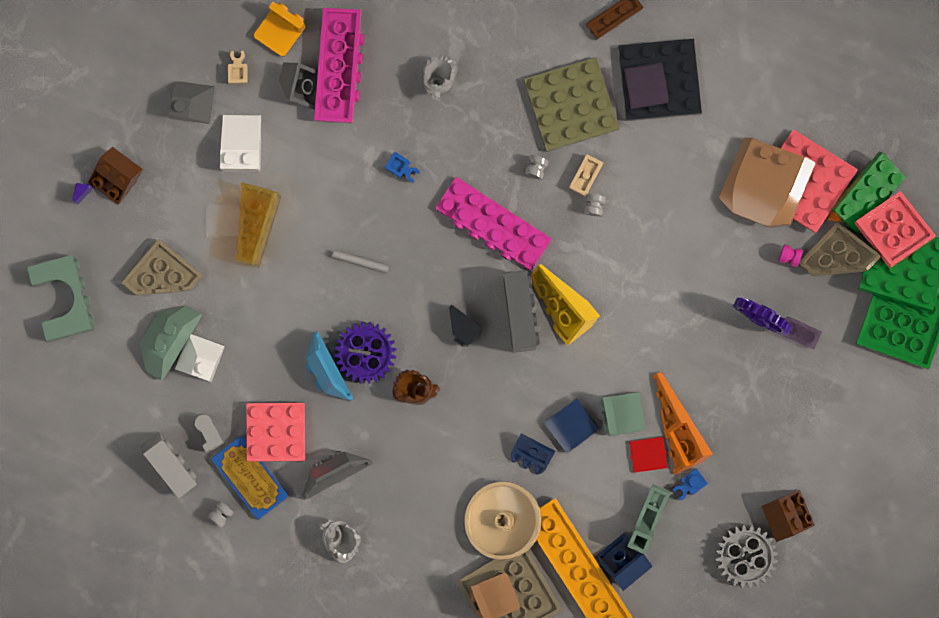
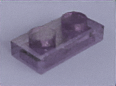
[778,316,822,349]

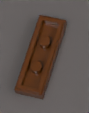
[586,0,644,40]

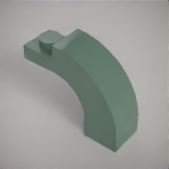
[627,484,671,554]

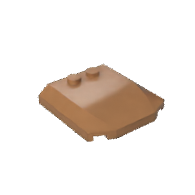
[719,137,816,228]

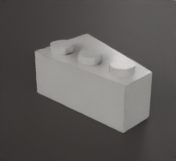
[141,432,197,499]

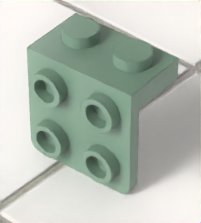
[599,392,646,436]

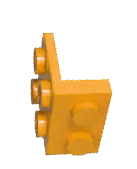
[254,2,305,57]

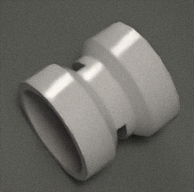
[525,155,549,180]
[583,193,606,217]
[207,500,234,527]

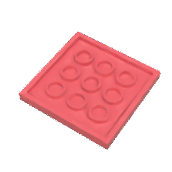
[781,129,858,234]

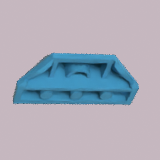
[305,331,354,401]

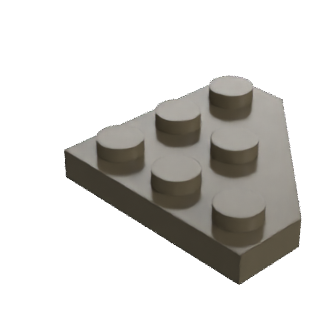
[799,222,880,277]
[122,239,203,296]

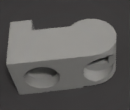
[195,415,225,453]

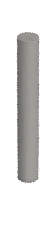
[332,250,389,273]

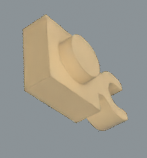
[228,51,248,84]

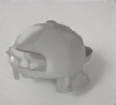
[422,56,458,100]
[319,519,361,563]

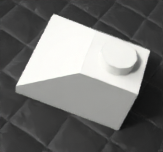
[175,334,225,382]

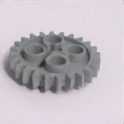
[715,525,778,588]

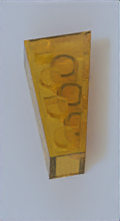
[236,182,282,269]

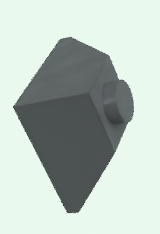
[279,62,318,110]
[169,81,215,124]

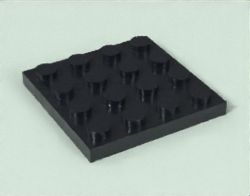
[618,39,702,121]

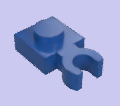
[384,152,420,183]
[672,468,708,500]

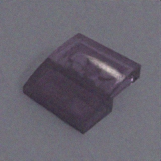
[624,63,669,109]

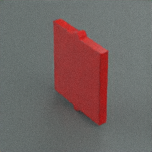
[629,437,667,473]

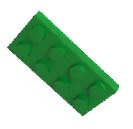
[831,152,906,234]

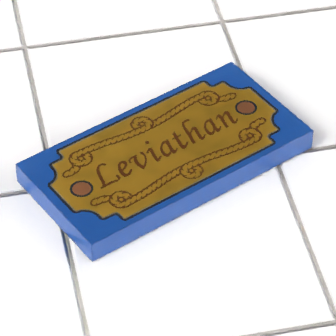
[211,435,289,520]

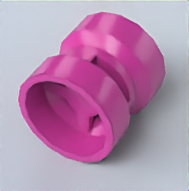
[778,244,803,268]

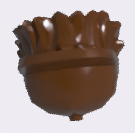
[392,370,440,405]

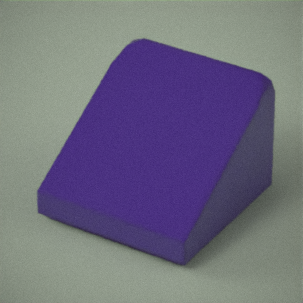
[72,183,93,204]

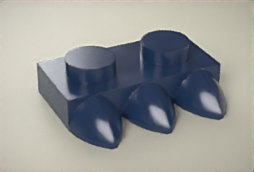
[511,433,555,475]

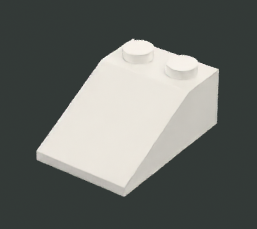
[220,115,261,172]

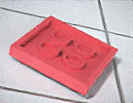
[855,191,936,268]
[247,403,305,462]

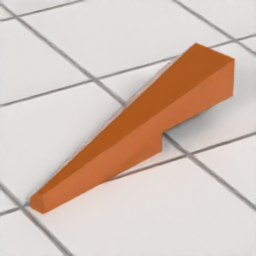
[653,372,713,475]

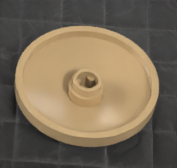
[465,482,541,560]

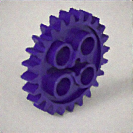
[733,297,792,335]
[334,322,397,384]

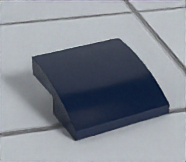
[544,398,600,454]

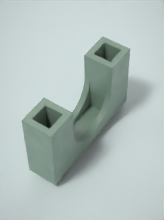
[27,255,95,342]

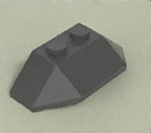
[302,451,373,500]

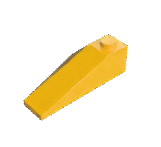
[531,264,600,345]

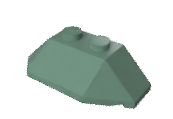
[139,306,202,381]

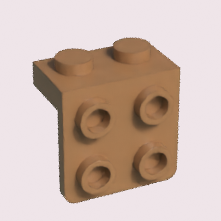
[469,573,520,618]

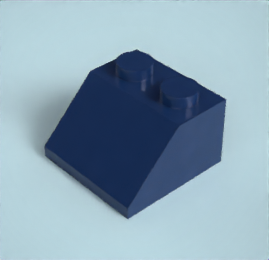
[595,533,653,591]

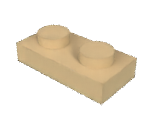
[569,154,603,197]

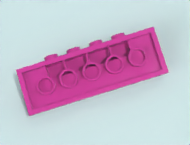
[314,8,364,124]
[435,177,552,271]

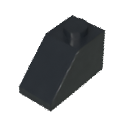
[449,304,482,347]

